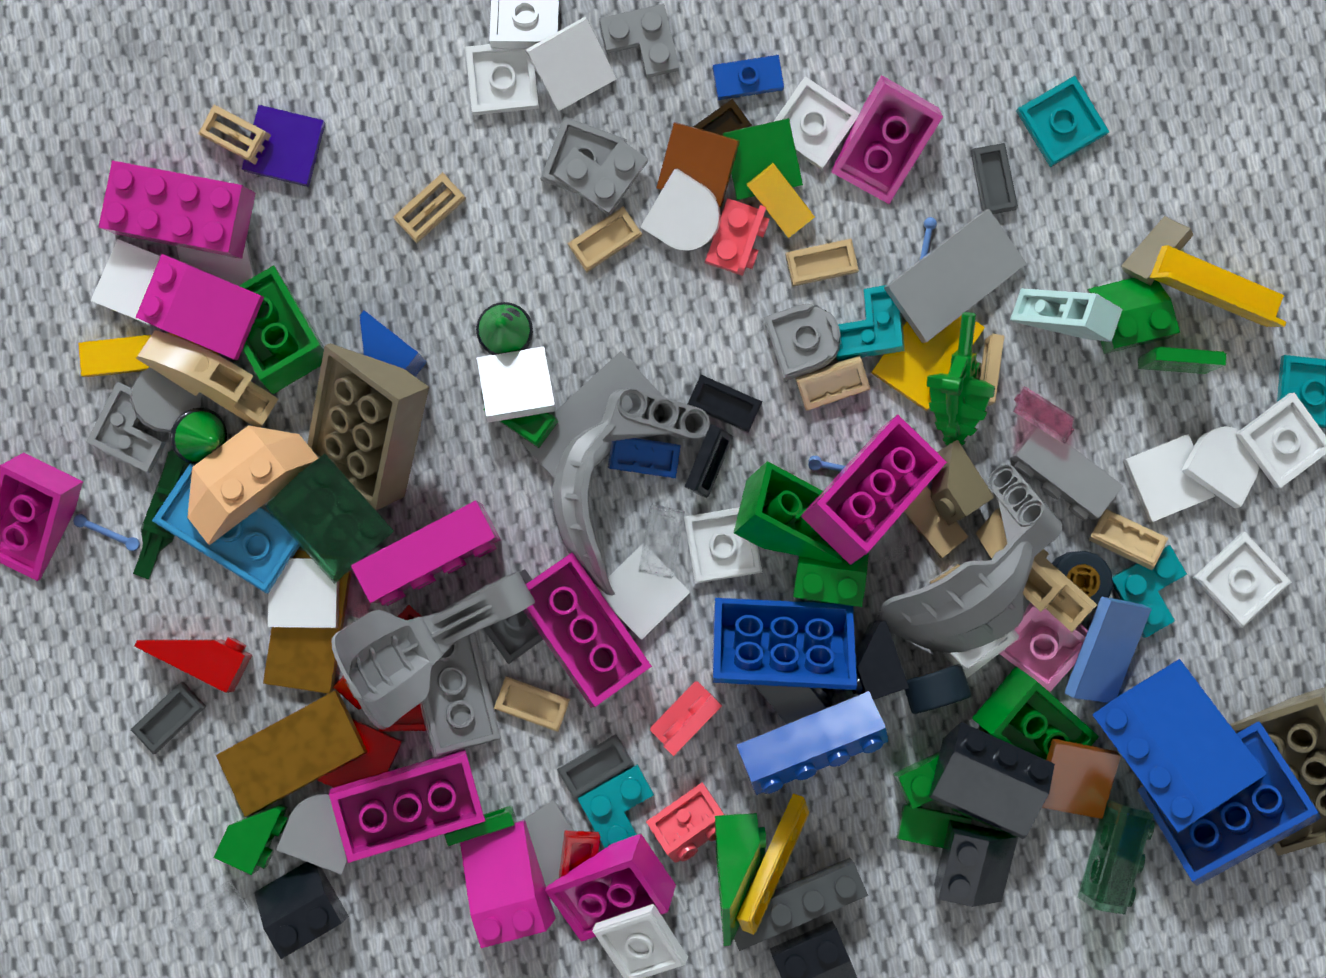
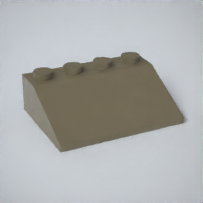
[307,343,429,511]
[1230,686,1326,856]

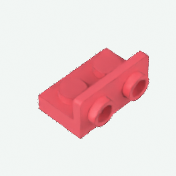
[705,198,770,276]
[650,681,722,756]
[646,782,725,863]

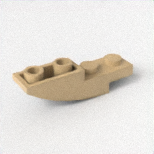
[136,330,278,427]
[976,508,1097,632]

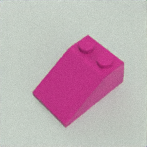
[831,75,943,204]
[136,254,264,360]
[0,452,83,581]
[460,820,556,948]
[545,833,676,942]

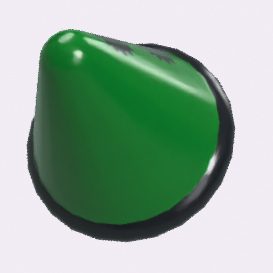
[476,302,533,355]
[170,407,227,465]

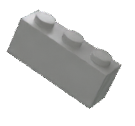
[1010,423,1123,521]

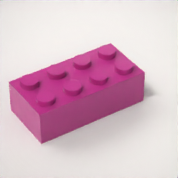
[98,160,256,259]
[801,414,947,565]
[351,500,501,606]
[523,552,652,708]
[329,749,485,863]

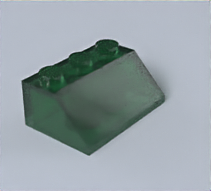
[265,453,394,584]
[1077,799,1155,915]

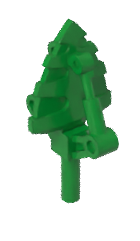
[927,312,995,446]

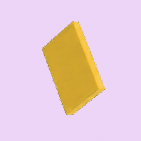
[871,315,985,411]

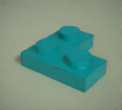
[835,285,905,361]
[1112,545,1187,638]
[577,764,654,848]

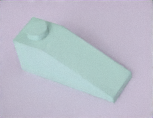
[1010,288,1123,342]

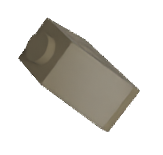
[930,440,995,525]

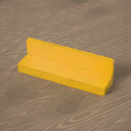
[1150,245,1287,327]

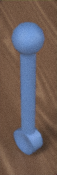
[920,217,937,259]
[808,456,846,472]
[73,514,140,551]

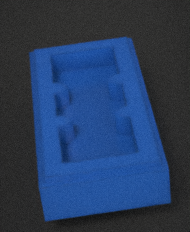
[712,55,784,101]
[608,438,681,478]

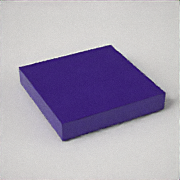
[242,104,326,187]

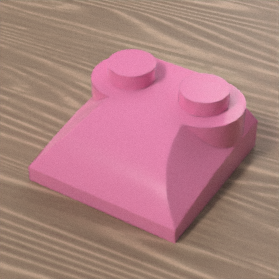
[999,603,1088,692]

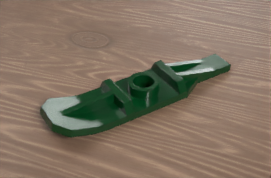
[133,450,195,579]

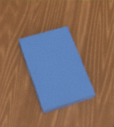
[1065,596,1151,703]

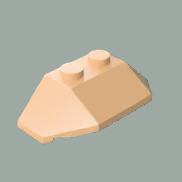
[187,425,321,545]

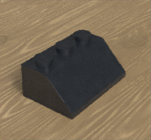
[929,722,1055,839]

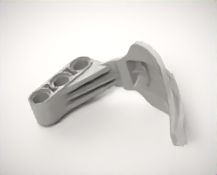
[553,388,710,595]
[877,464,1062,653]
[331,571,535,729]

